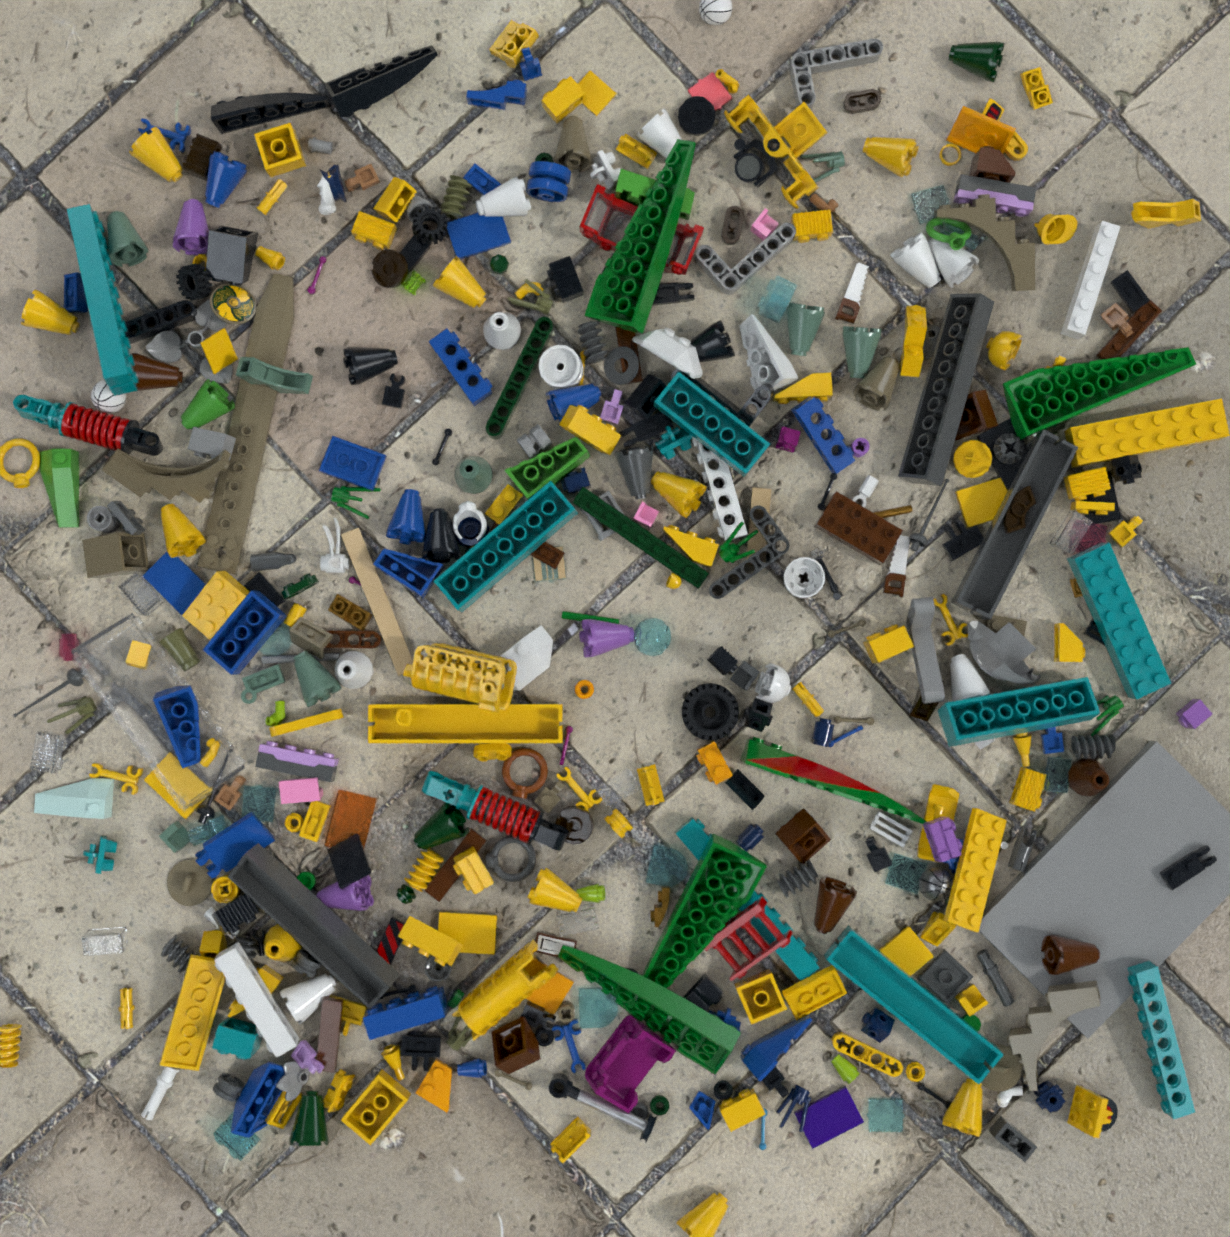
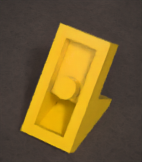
[920,911,956,947]

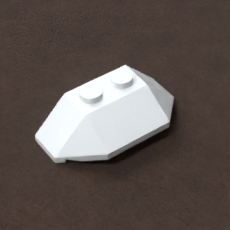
[632,327,703,379]
[487,625,553,691]

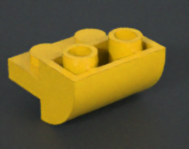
[489,20,539,68]

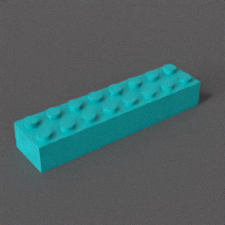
[433,481,578,613]
[1067,542,1171,700]
[937,677,1100,747]

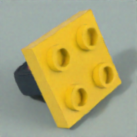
[1067,1085,1118,1138]

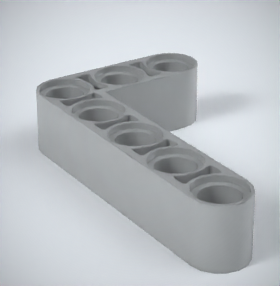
[789,39,883,110]
[695,223,796,295]
[907,597,945,704]

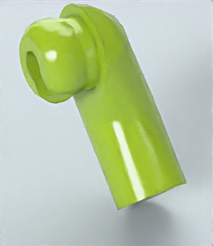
[265,701,285,727]

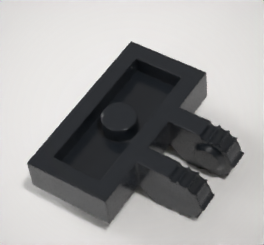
[942,518,984,561]
[401,1034,441,1071]

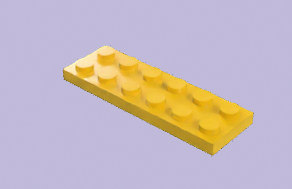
[943,808,1007,933]
[160,954,226,1071]

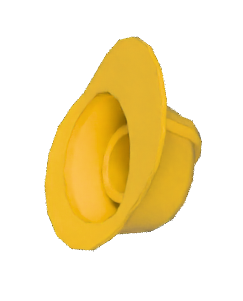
[1034,214,1077,245]

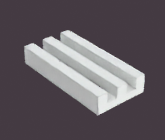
[869,811,912,847]

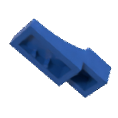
[466,80,527,110]

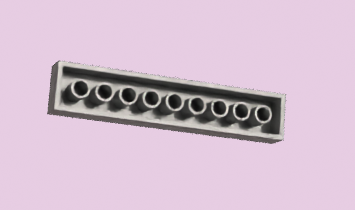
[898,293,994,486]

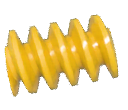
[404,849,444,892]
[0,1024,22,1068]

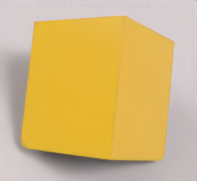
[126,640,151,670]
[955,984,988,1016]

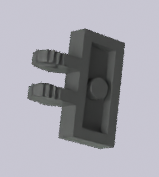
[107,501,146,535]

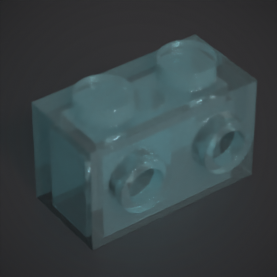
[757,275,798,324]

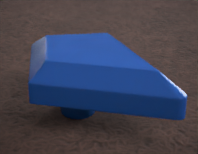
[689,1090,716,1130]

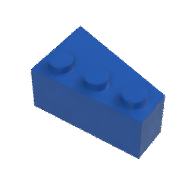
[373,548,444,599]

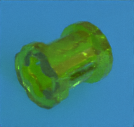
[401,270,426,296]

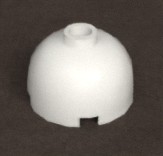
[755,663,791,703]

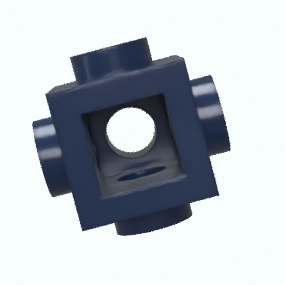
[861,1007,895,1043]
[1033,1080,1066,1113]

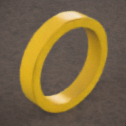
[939,144,961,166]

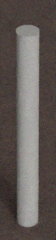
[262,652,340,664]

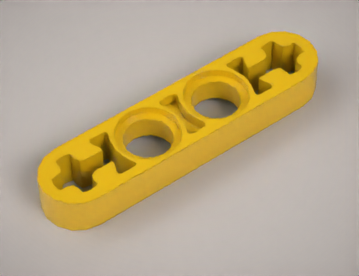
[269,709,344,737]
[832,1032,903,1077]

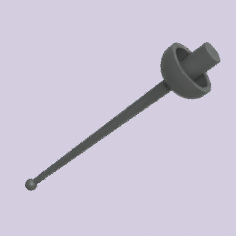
[908,478,949,552]
[13,668,87,718]

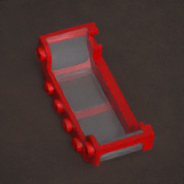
[579,184,704,275]

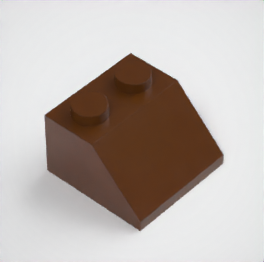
[969,146,1016,183]
[955,389,998,441]
[775,808,831,864]
[491,1016,540,1074]

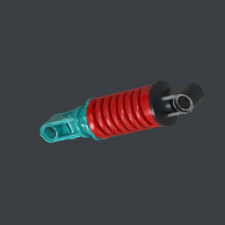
[13,394,163,456]
[421,771,569,850]

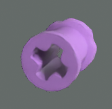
[850,438,870,458]

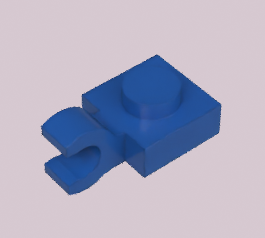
[520,47,542,81]
[1041,727,1064,754]

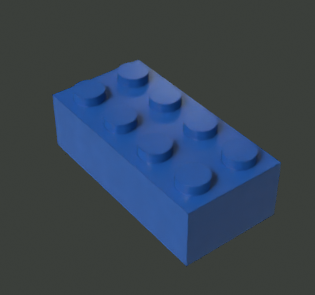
[203,590,287,675]
[363,986,449,1041]

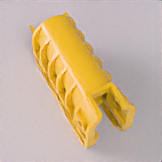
[403,643,517,712]
[452,939,558,1041]

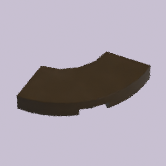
[1003,485,1036,534]

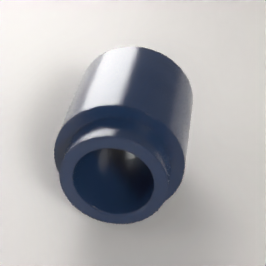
[812,718,834,747]
[736,823,764,852]

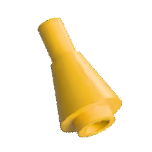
[1012,732,1032,767]
[381,1044,405,1081]

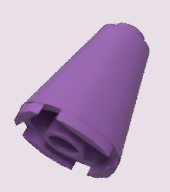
[173,199,209,255]

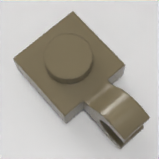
[534,780,565,814]

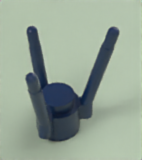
[776,1085,812,1132]

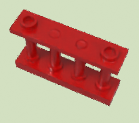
[704,896,793,982]

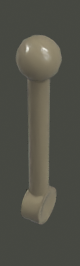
[827,619,866,638]
[834,716,874,725]
[495,1069,532,1090]

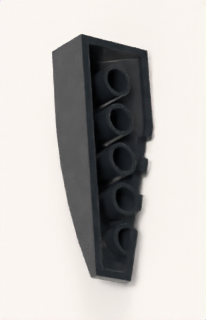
[324,45,438,118]
[211,93,331,134]

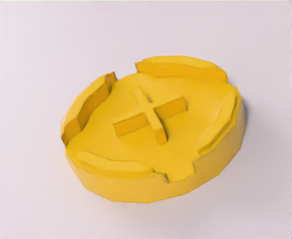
[953,440,992,478]

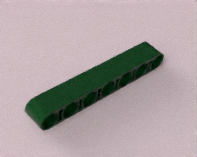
[485,317,554,439]

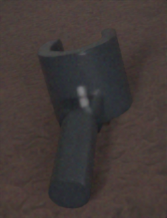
[253,929,267,956]

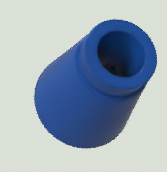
[457,1058,487,1078]

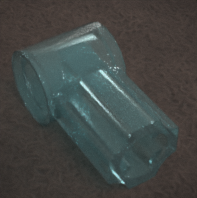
[188,815,228,846]

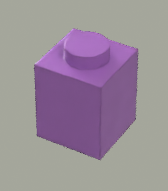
[1175,699,1212,729]

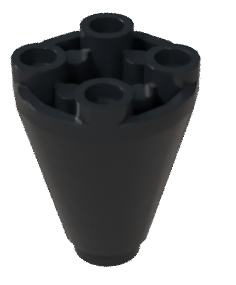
[690,320,735,363]
[343,347,398,385]

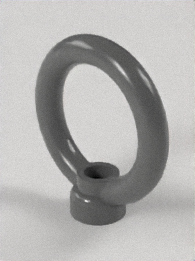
[485,835,536,882]

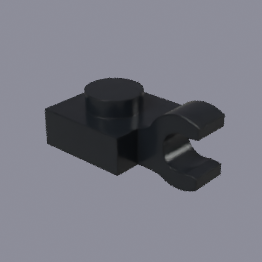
[866,836,893,872]
[762,1066,789,1098]

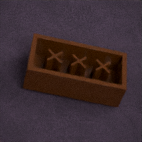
[814,491,903,565]

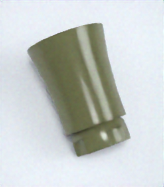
[159,628,200,672]

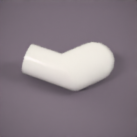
[997,1085,1023,1108]

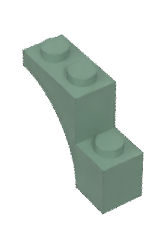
[235,357,313,394]

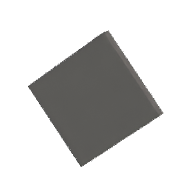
[918,949,973,1005]

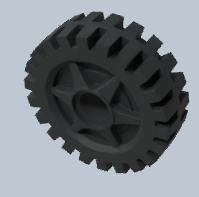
[682,683,739,740]

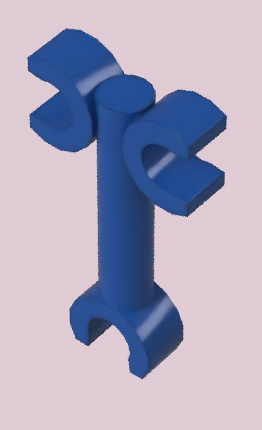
[138,119,191,153]
[552,1019,586,1073]

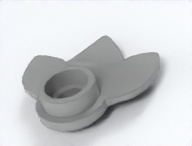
[276,1061,310,1101]

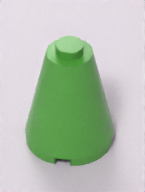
[181,379,235,430]

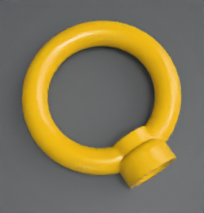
[0,438,40,488]

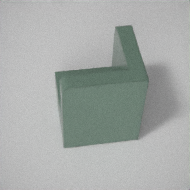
[159,821,193,853]

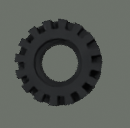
[412,206,448,245]
[176,264,212,301]

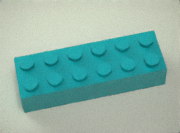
[654,371,770,477]

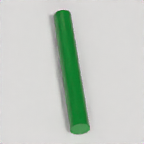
[562,611,619,624]

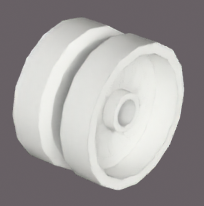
[539,345,584,390]

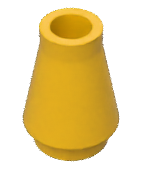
[255,246,285,270]

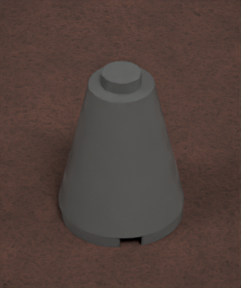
[615,446,653,499]

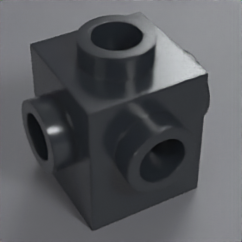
[1111,455,1142,485]
[743,698,773,732]

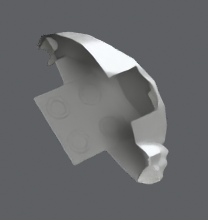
[967,621,1041,684]

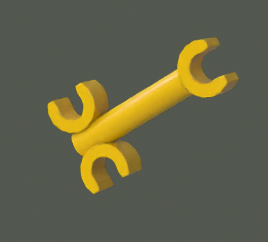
[933,594,968,646]
[89,763,143,795]
[556,766,603,811]

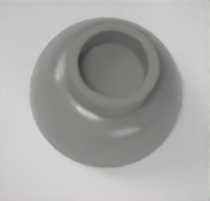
[407,196,433,222]

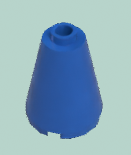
[546,384,601,428]

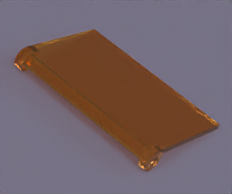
[324,789,377,848]

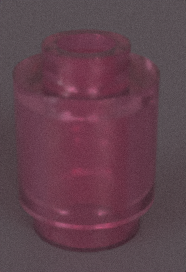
[59,634,79,661]

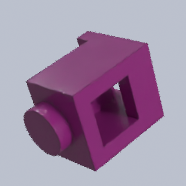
[775,426,801,453]

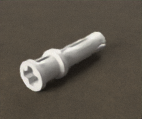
[141,1066,181,1120]

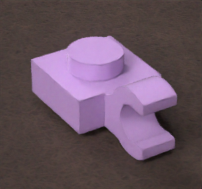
[600,389,624,425]
[291,1040,324,1074]

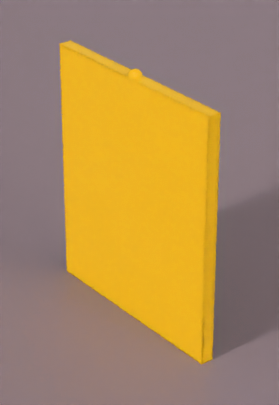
[578,70,617,116]
[200,328,238,374]

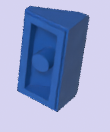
[64,272,88,313]

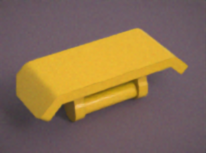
[917,784,959,862]

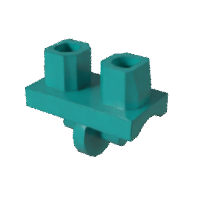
[655,426,692,460]
[83,836,117,874]

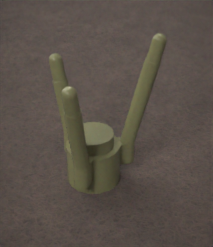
[508,279,553,315]
[47,696,97,734]
[446,1016,472,1051]

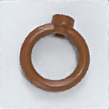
[502,748,548,799]

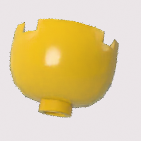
[986,331,1022,371]

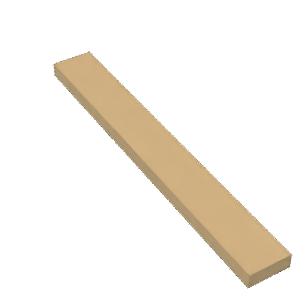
[341,528,413,676]

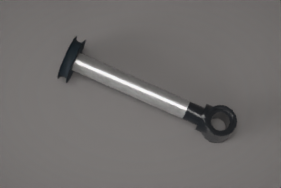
[549,1073,657,1143]

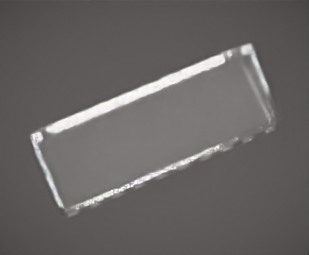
[71,613,246,813]

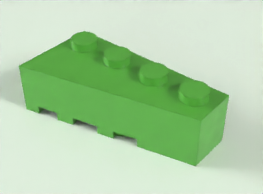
[615,169,695,220]
[505,437,591,500]

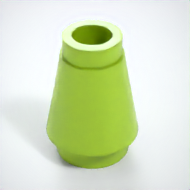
[576,883,605,903]
[831,1054,860,1084]

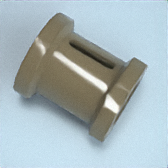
[558,1001,575,1023]

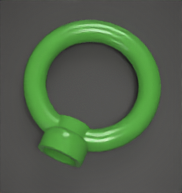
[926,218,972,250]

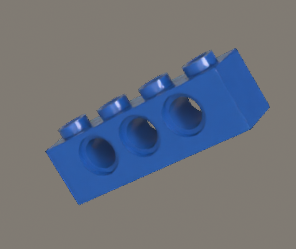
[429,328,493,407]
[791,396,855,474]

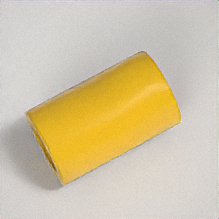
[283,602,307,627]

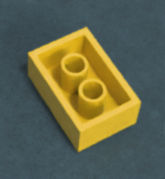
[182,571,250,640]
[341,1069,412,1146]

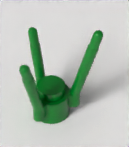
[331,486,381,519]
[719,521,758,563]
[1091,695,1124,737]

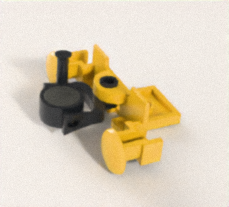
[724,94,828,209]

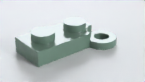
[241,664,286,704]

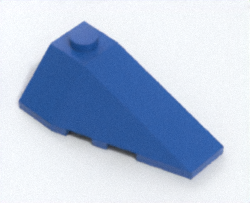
[153,685,201,769]
[740,1014,812,1082]

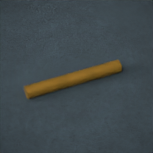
[874,505,912,518]

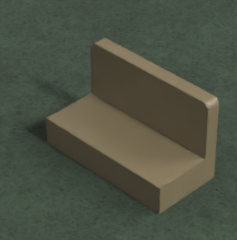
[289,617,333,660]

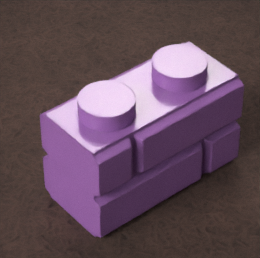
[923,816,962,862]

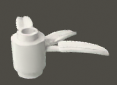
[320,518,349,573]

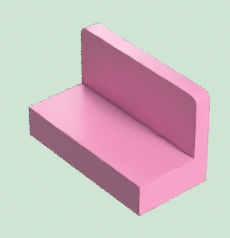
[279,777,323,804]

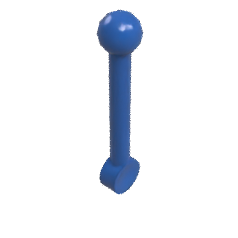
[828,725,863,747]

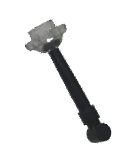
[809,547,843,600]

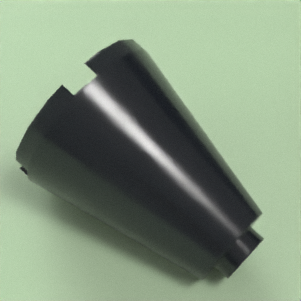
[422,508,460,563]

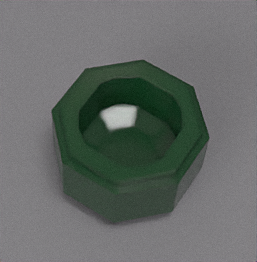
[490,254,509,275]

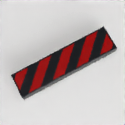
[376,917,405,965]

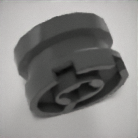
[291,950,322,978]
[425,956,453,982]
[213,1073,244,1102]

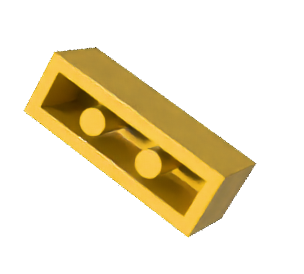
[559,405,621,455]
[398,916,463,966]

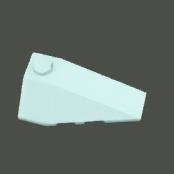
[34,778,114,819]

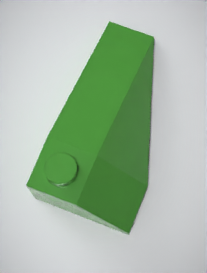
[40,449,79,528]

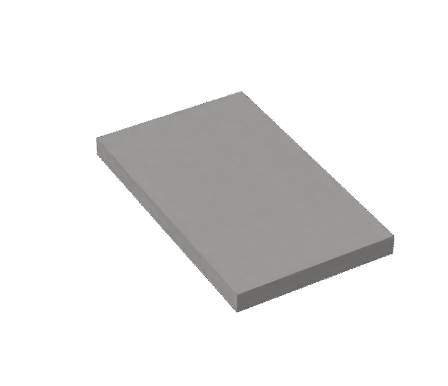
[979,741,1230,1038]

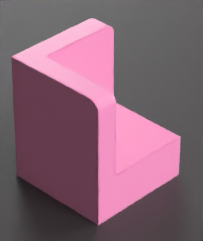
[750,208,778,241]
[633,501,659,529]

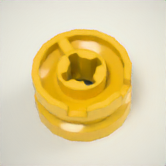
[604,808,633,838]
[211,875,241,903]

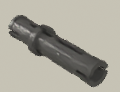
[976,949,1015,1007]

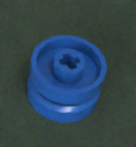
[526,161,571,202]

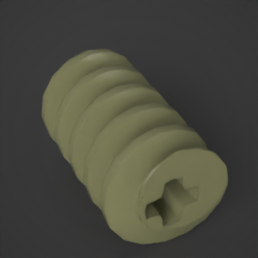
[441,175,472,219]

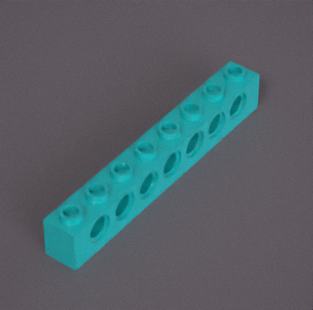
[1127,961,1195,1119]

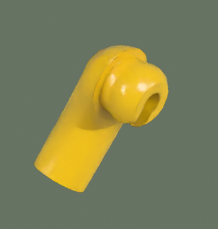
[715,69,739,94]
[514,282,543,300]
[200,738,220,767]

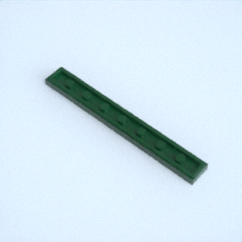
[572,487,709,589]

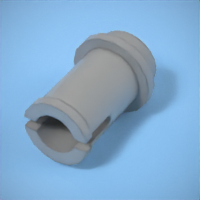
[308,137,333,154]

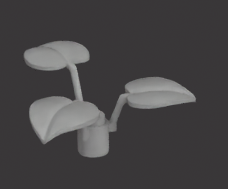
[146,299,233,384]

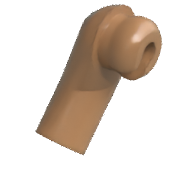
[809,193,839,213]

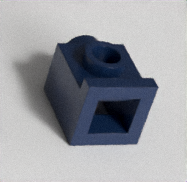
[561,468,591,495]

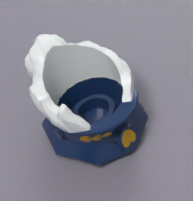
[317,164,347,215]
[453,501,490,549]

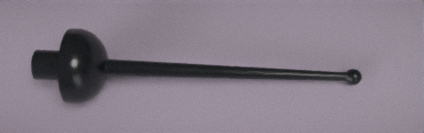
[195,745,233,824]

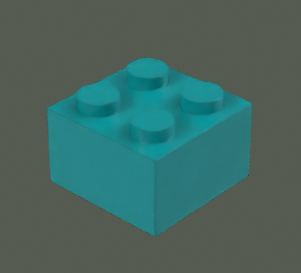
[212,1017,262,1060]

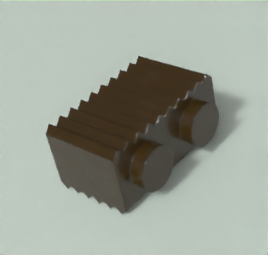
[182,134,222,182]

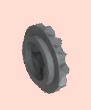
[994,433,1025,464]

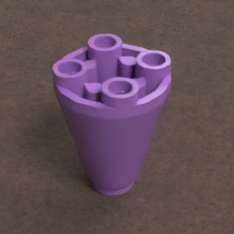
[579,619,634,658]
[317,875,374,911]

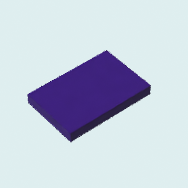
[794,1086,864,1149]

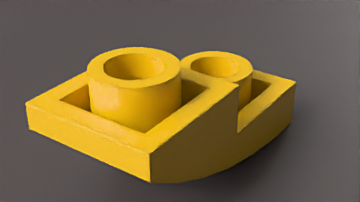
[1020,67,1053,110]

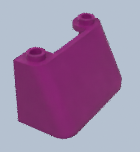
[585,1015,676,1113]

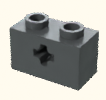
[989,1116,1037,1162]

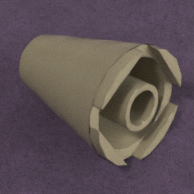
[554,116,592,173]
[853,356,900,411]

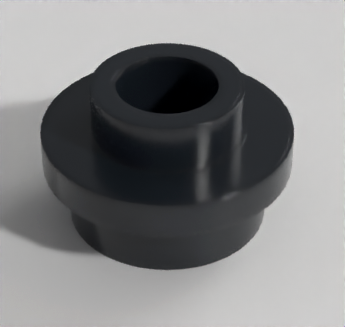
[535,1027,554,1047]
[714,1080,733,1100]

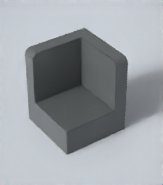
[730,661,760,691]

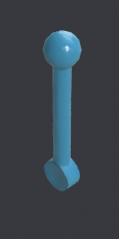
[759,1108,767,1150]

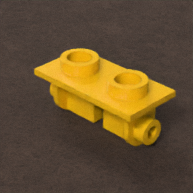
[615,133,657,169]
[637,764,665,806]
[323,1069,355,1112]

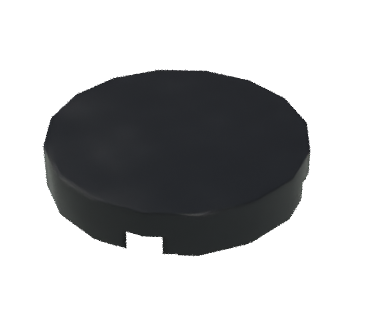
[678,96,716,136]

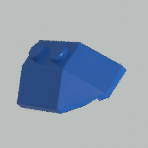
[231,1062,286,1138]

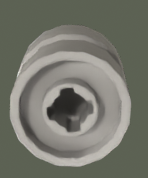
[517,424,552,459]
[87,506,120,533]

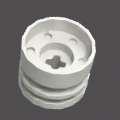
[783,557,825,598]

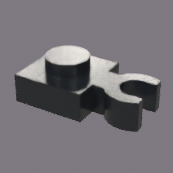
[382,373,405,409]
[520,1001,556,1031]

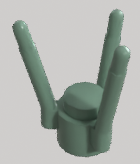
[801,151,845,183]

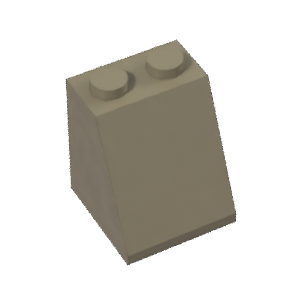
[82,532,149,578]

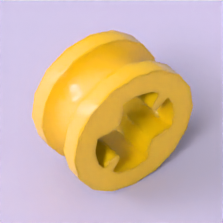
[395,709,413,727]

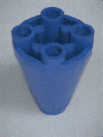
[205,151,247,208]
[386,489,425,545]

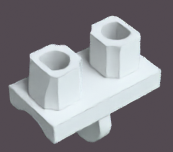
[590,150,621,190]

